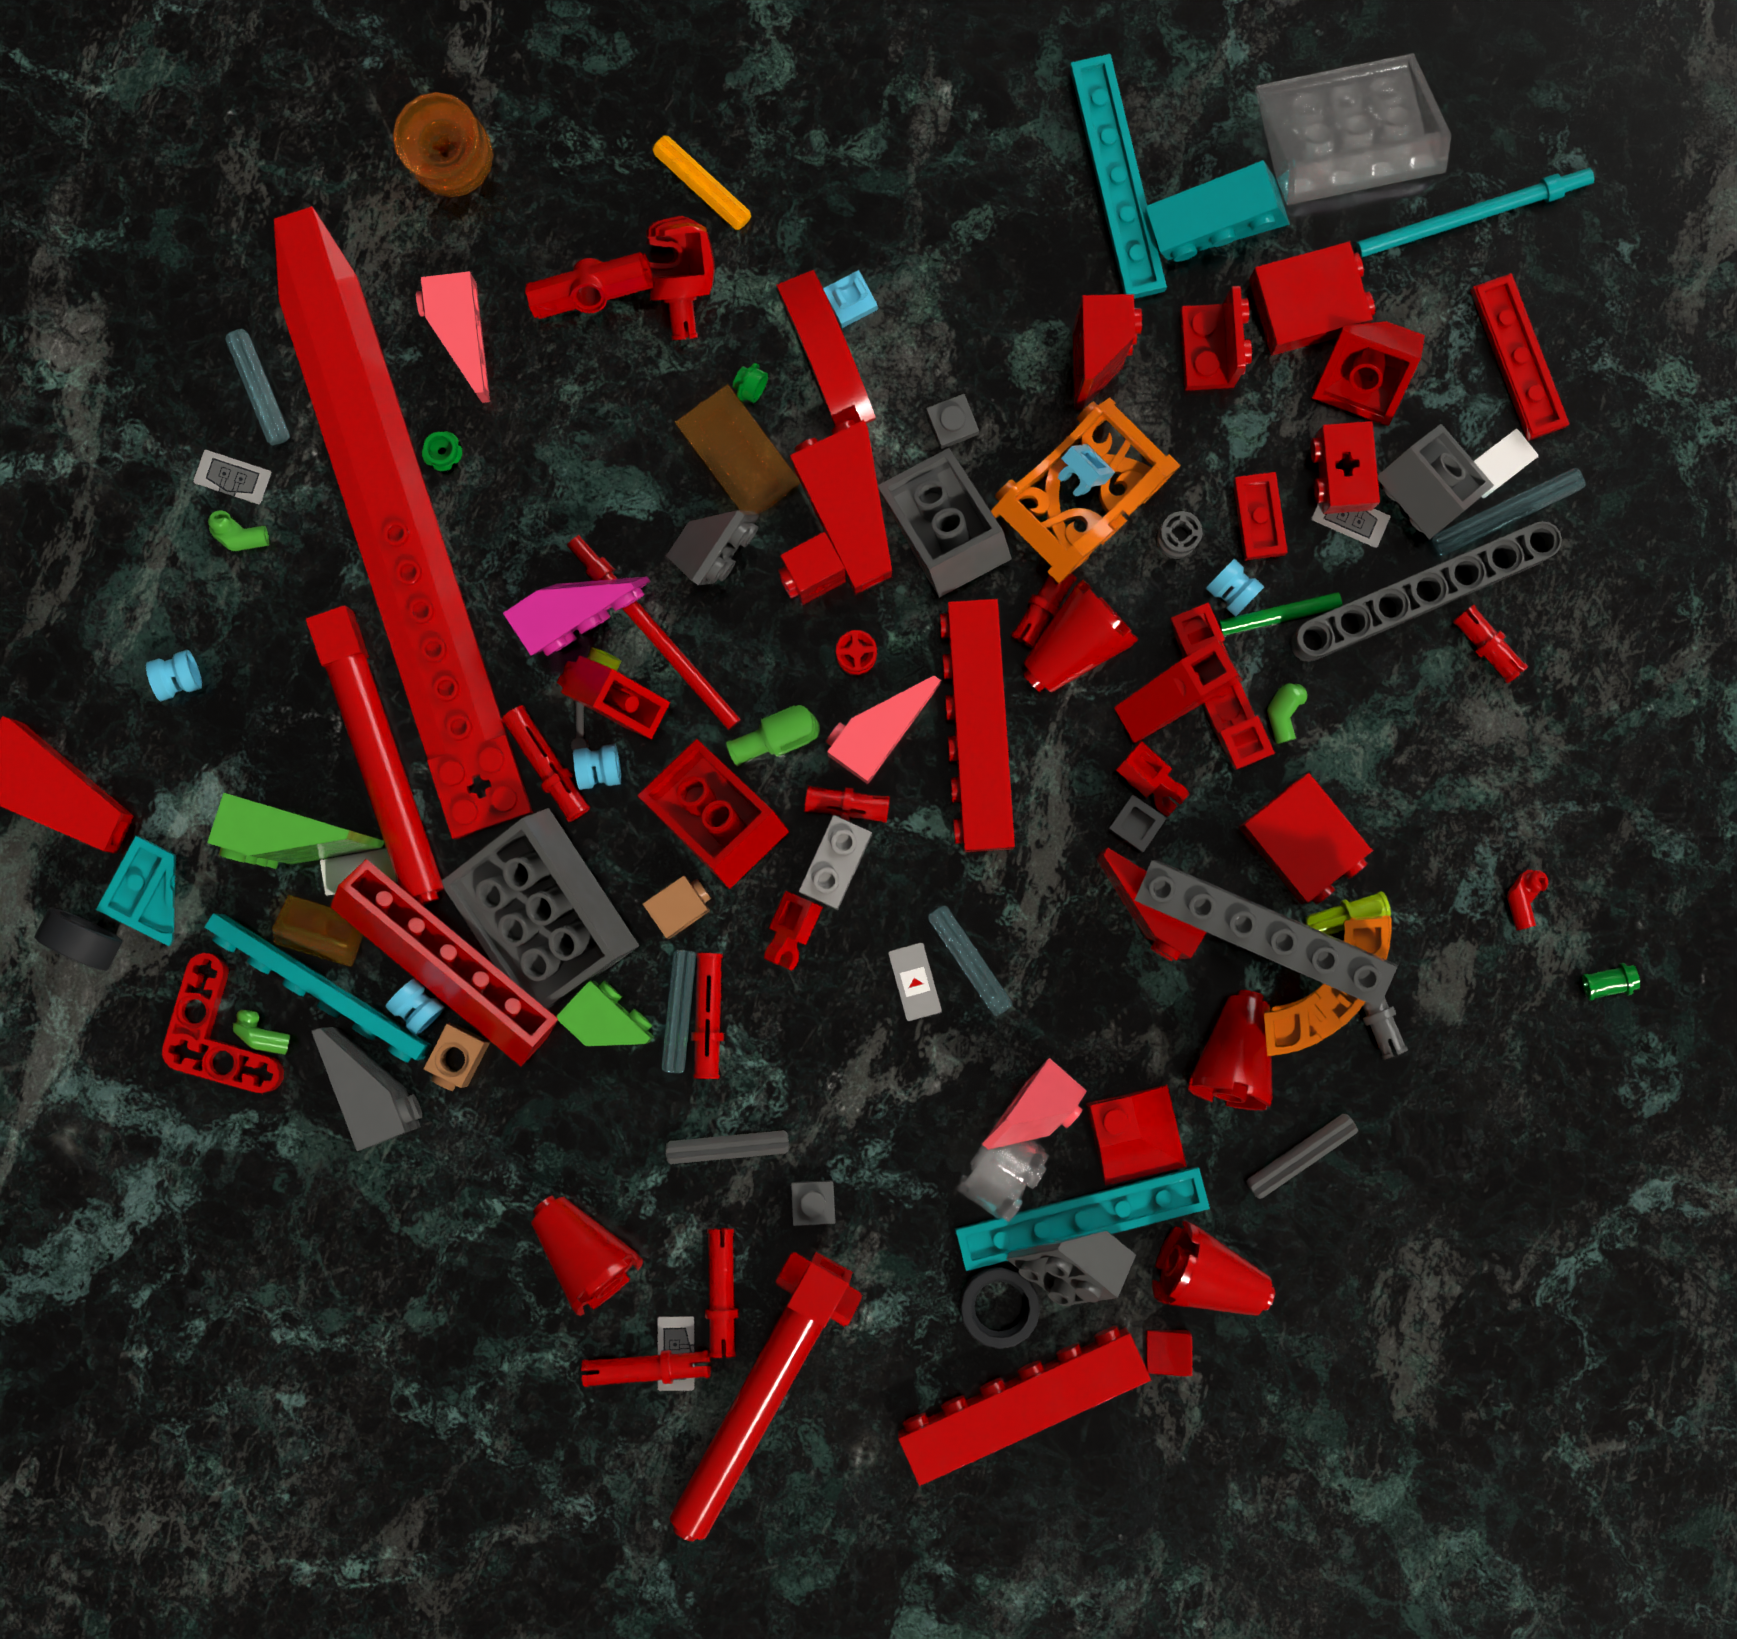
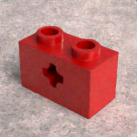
[1311,421,1380,514]
[778,532,846,605]

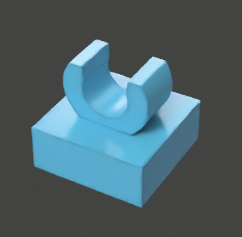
[823,270,878,328]
[1058,444,1115,496]

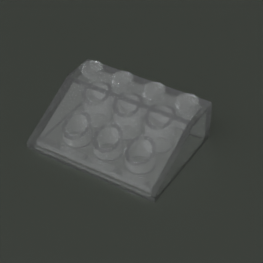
[1256,53,1451,205]

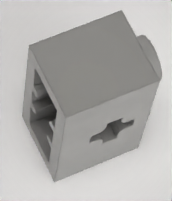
[799,815,872,910]

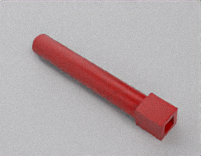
[306,605,444,905]
[670,1252,853,1541]

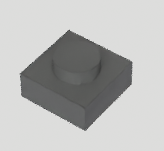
[926,394,979,449]
[1108,795,1167,853]
[792,1180,835,1226]

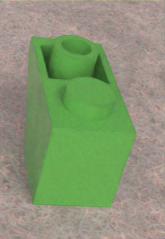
[556,980,654,1046]

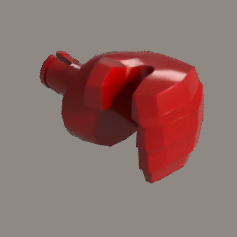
[646,216,715,340]

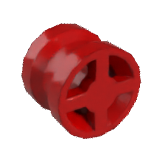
[836,630,877,675]

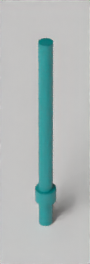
[1356,168,1594,258]

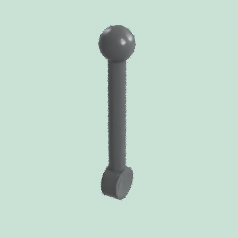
[571,701,589,750]

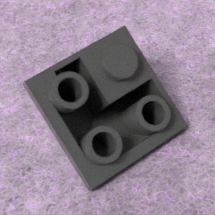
[666,510,760,585]
[1006,1231,1136,1306]

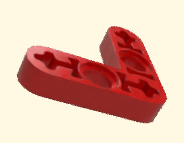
[162,953,284,1093]

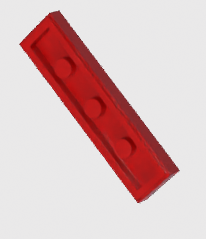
[1470,273,1569,441]

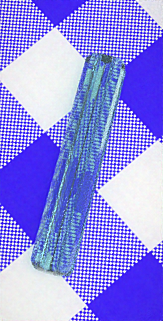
[225,329,290,445]
[928,906,1012,1016]
[661,950,696,1073]

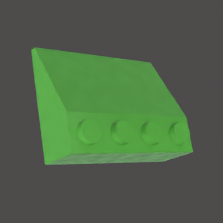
[207,793,384,869]

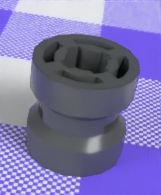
[1157,511,1203,559]

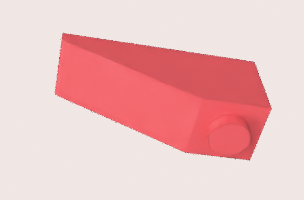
[416,271,490,403]
[826,676,941,784]
[982,1058,1087,1150]

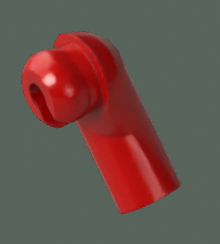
[1507,870,1548,930]

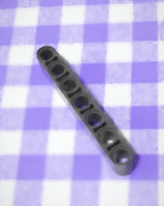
[1290,521,1562,662]

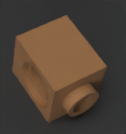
[643,876,711,939]
[424,1023,490,1091]

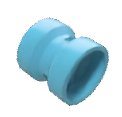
[1206,559,1264,617]
[146,650,202,701]
[573,744,621,790]
[386,978,445,1036]

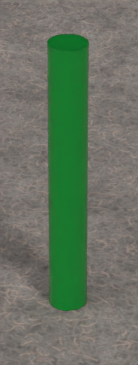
[1218,592,1342,636]

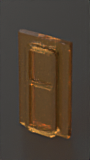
[675,384,800,514]

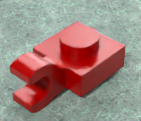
[1116,741,1189,816]
[764,891,823,970]

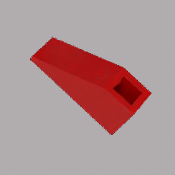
[1114,639,1242,743]

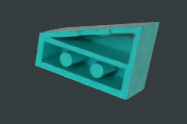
[1146,160,1290,262]

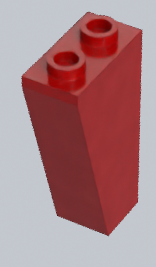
[790,420,892,594]
[0,716,134,854]

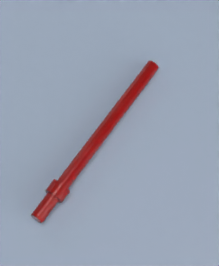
[567,535,741,730]

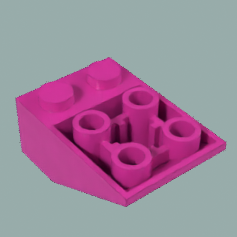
[503,577,651,656]

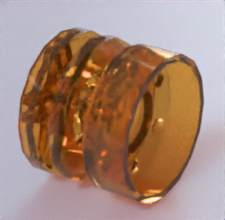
[393,92,494,197]

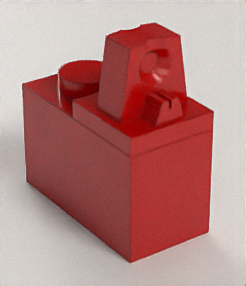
[557,656,670,739]

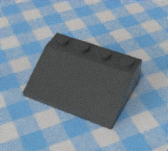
[442,808,639,1009]

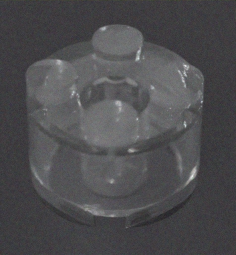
[956,1140,1049,1222]

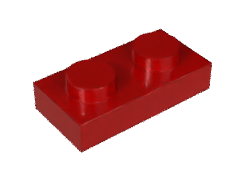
[1233,472,1288,561]

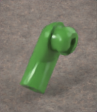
[1267,683,1307,744]

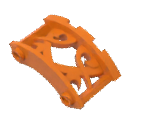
[991,398,1181,583]
[1264,915,1392,1056]

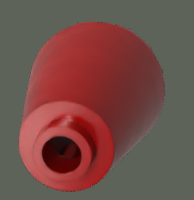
[1023,580,1138,692]
[1188,990,1273,1110]
[531,1196,643,1316]
[1152,1221,1275,1316]

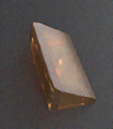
[272,895,363,966]

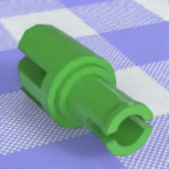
[726,705,820,766]

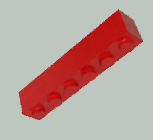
[940,599,1015,852]
[331,859,558,1066]
[898,1326,1151,1486]

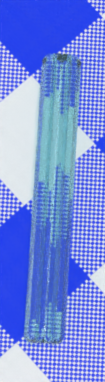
[1432,468,1586,556]

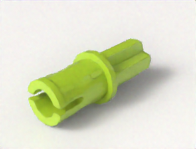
[1306,891,1391,935]

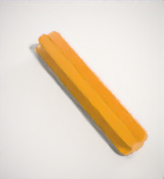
[653,135,751,230]

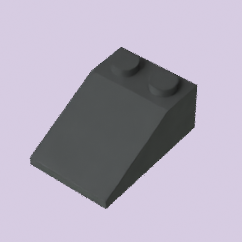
[878,448,1012,598]
[312,1027,422,1151]

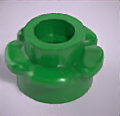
[733,363,768,403]
[422,431,462,471]

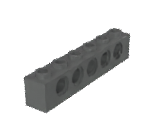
[1135,860,1398,1008]

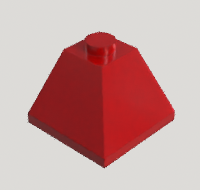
[1312,321,1425,426]
[1086,1085,1187,1185]

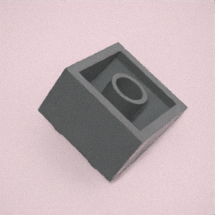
[1378,424,1494,540]

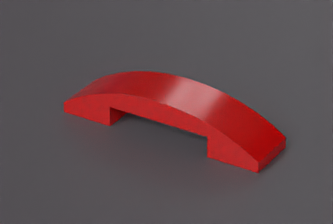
[776,270,876,427]
[1170,602,1275,770]

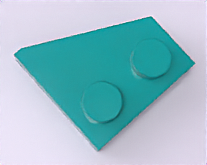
[96,836,176,946]

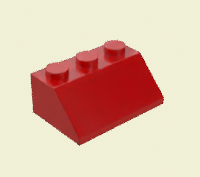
[1072,294,1142,410]

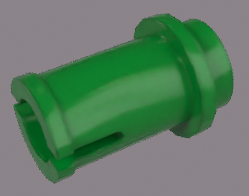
[1582,963,1640,1001]

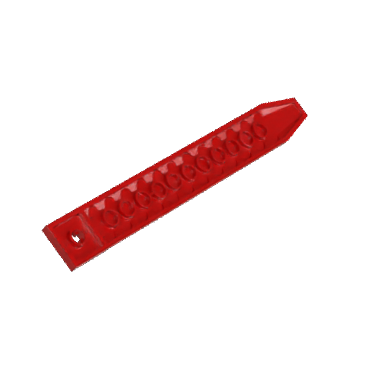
[274,206,533,839]

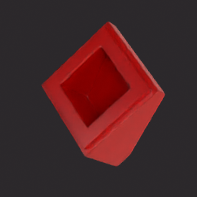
[1146,1330,1192,1376]

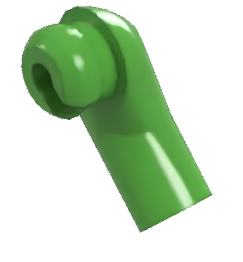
[208,510,269,551]
[233,1009,290,1055]

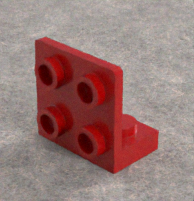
[1180,286,1252,390]

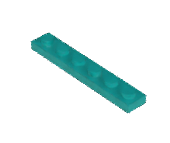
[1070,54,1167,299]
[204,913,432,1062]
[955,1167,1210,1271]

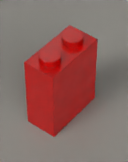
[1249,242,1375,356]
[1238,773,1373,905]

